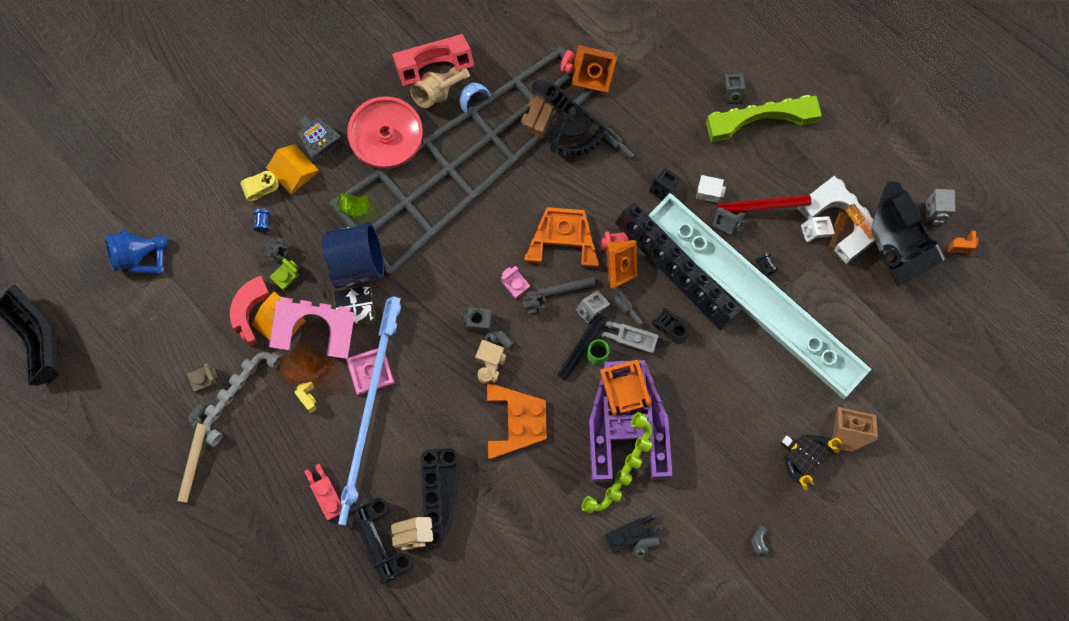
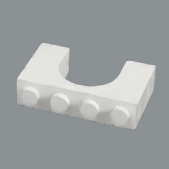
[797,176,875,264]

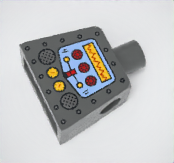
[298,116,342,163]

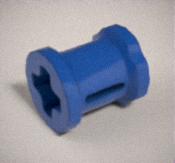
[253,209,270,232]

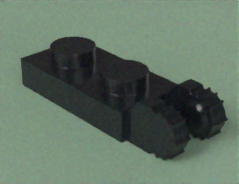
[604,513,662,554]

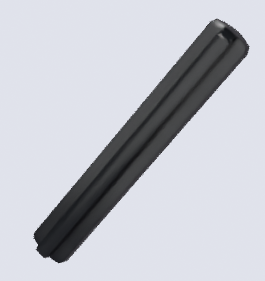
[558,314,606,380]

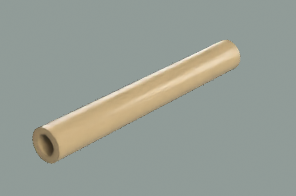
[177,423,207,503]

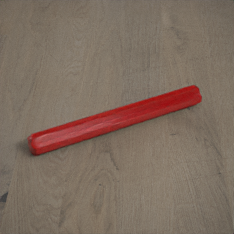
[717,194,812,214]

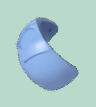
[459,82,491,113]

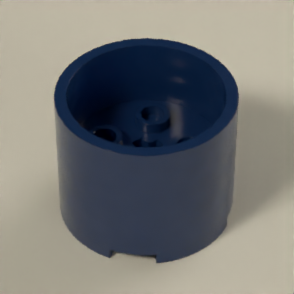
[322,222,384,289]

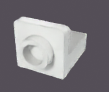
[801,216,835,242]

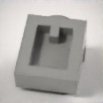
[576,290,610,323]

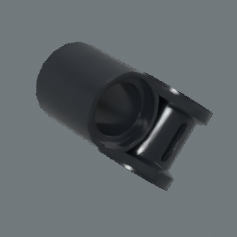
[652,308,688,344]

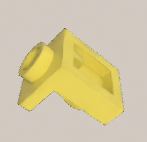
[295,381,316,414]

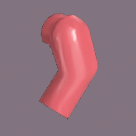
[560,50,575,74]

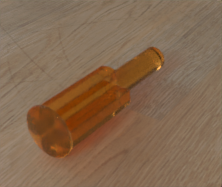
[845,204,874,239]
[829,211,850,248]

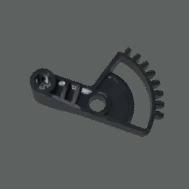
[531,79,607,157]

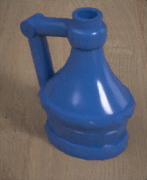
[105,229,168,275]

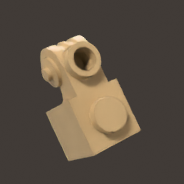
[475,340,506,384]

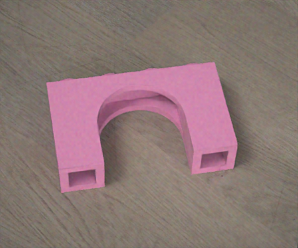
[269,297,355,359]

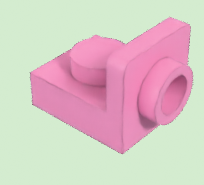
[501,266,530,299]

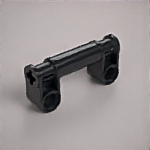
[350,498,414,584]

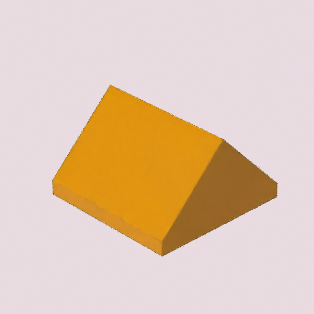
[266,144,319,195]

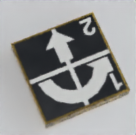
[332,285,377,326]

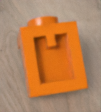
[948,231,979,254]

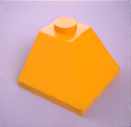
[251,292,306,341]

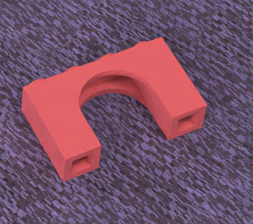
[392,34,474,86]

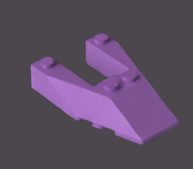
[589,360,672,483]

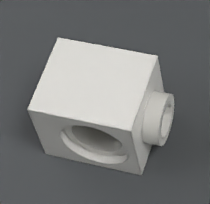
[696,175,726,203]

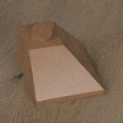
[832,407,878,451]

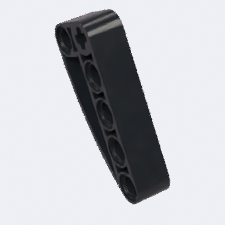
[421,448,459,549]

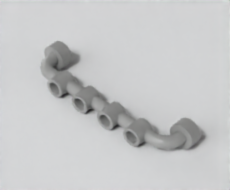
[203,352,283,447]

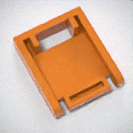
[600,359,651,416]

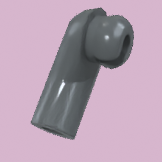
[485,331,514,350]
[188,403,206,432]
[633,537,659,559]

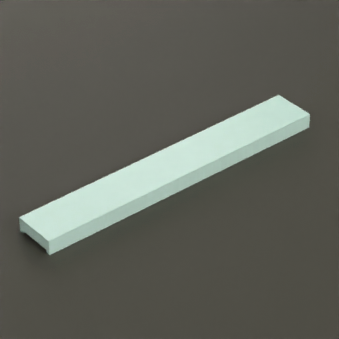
[648,193,871,399]

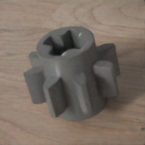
[264,237,289,262]
[522,291,546,315]

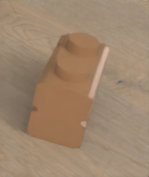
[521,96,555,138]

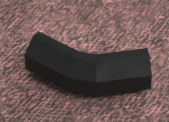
[0,285,59,386]

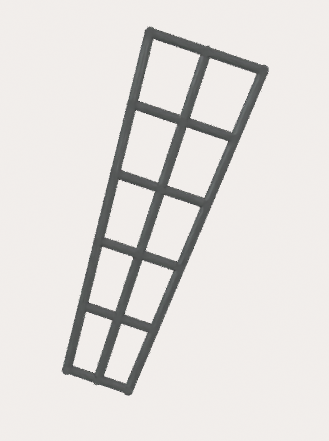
[329,46,597,275]

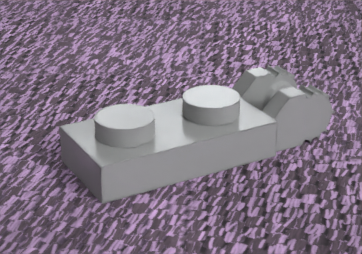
[602,321,659,355]

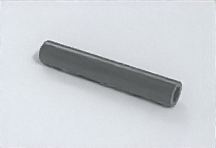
[538,277,595,297]

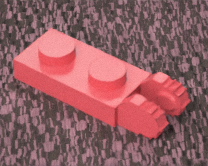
[304,464,342,521]

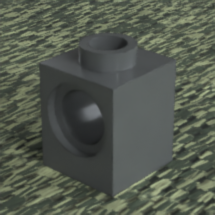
[463,307,492,333]

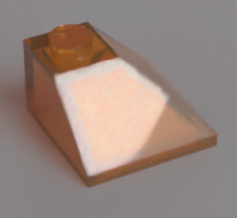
[277,342,335,385]

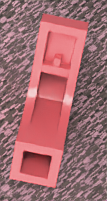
[230,276,270,346]

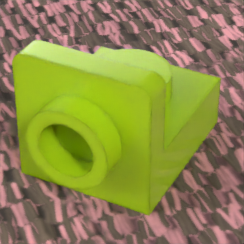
[270,258,300,291]

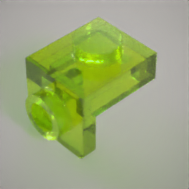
[338,192,369,217]

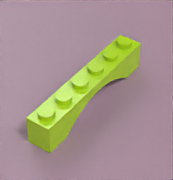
[706,95,822,143]

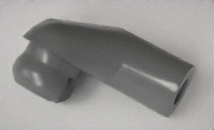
[751,525,768,556]

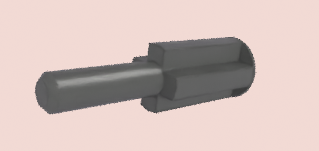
[603,128,634,159]
[613,292,643,326]

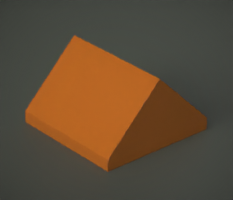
[606,240,638,288]

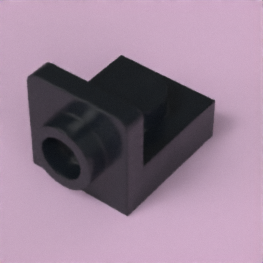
[649,168,680,201]

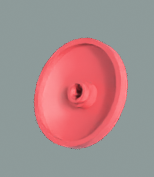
[348,96,423,169]

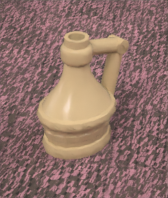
[410,67,470,108]

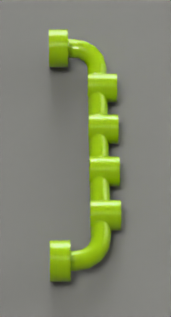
[581,412,652,514]

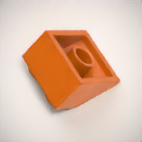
[572,45,617,93]

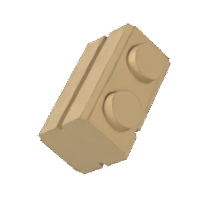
[391,517,433,551]

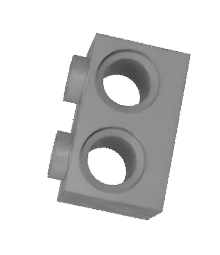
[926,189,955,226]

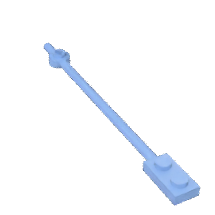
[338,296,401,526]

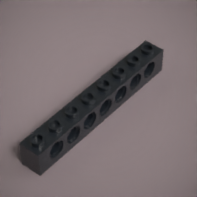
[615,202,741,331]

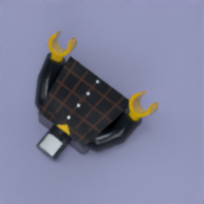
[780,434,843,491]

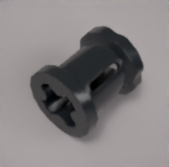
[755,252,779,277]

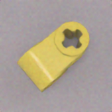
[240,171,279,201]

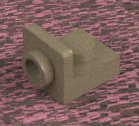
[187,363,218,393]

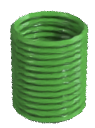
[587,339,609,365]

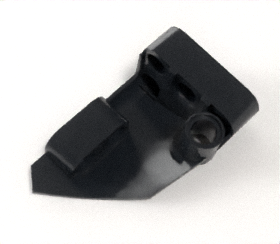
[871,181,946,286]

